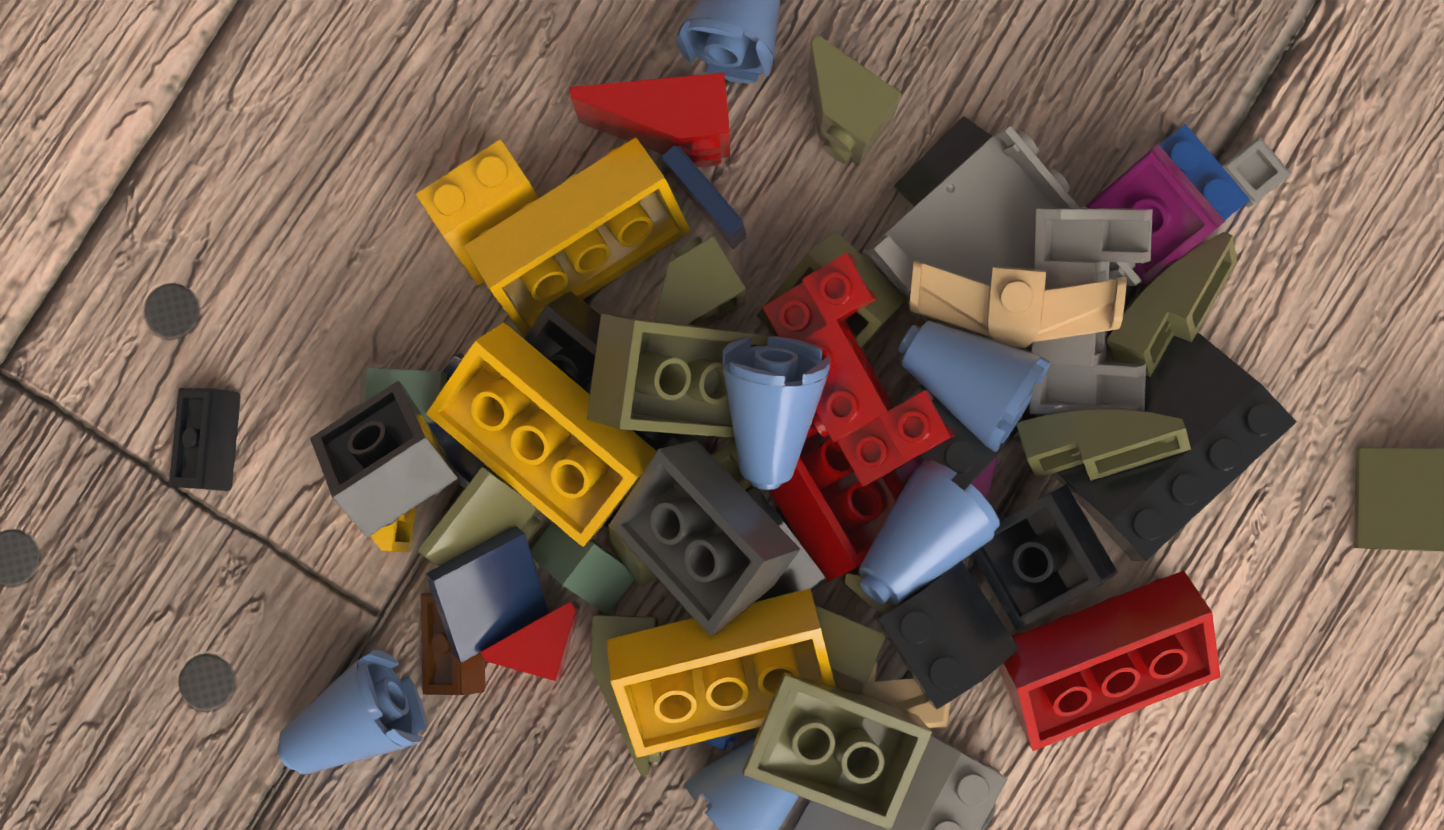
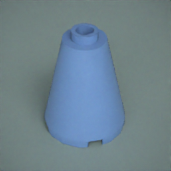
[676,0,780,84]
[898,321,1051,452]
[722,337,830,490]
[859,460,1000,605]
[278,650,427,775]
[685,735,800,830]

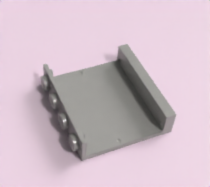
[864,126,1142,353]

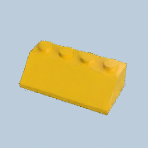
[463,137,691,337]
[426,322,657,547]
[606,588,836,758]

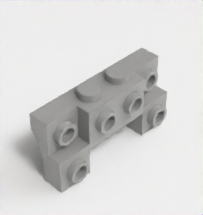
[1027,207,1153,415]

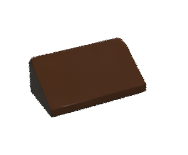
[421,593,485,695]

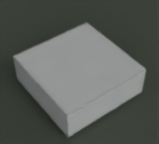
[1222,136,1292,208]

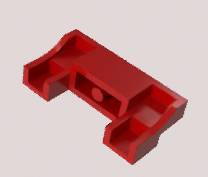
[762,252,955,487]

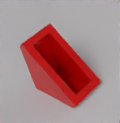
[480,601,580,681]

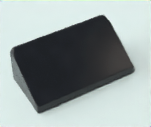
[894,116,992,206]
[169,388,241,491]

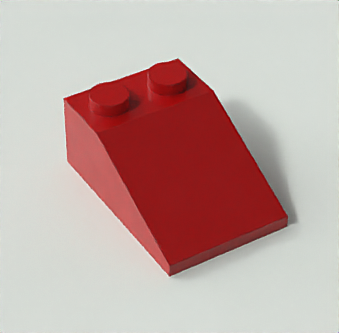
[570,73,730,167]

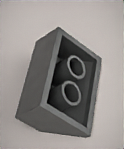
[609,440,800,636]

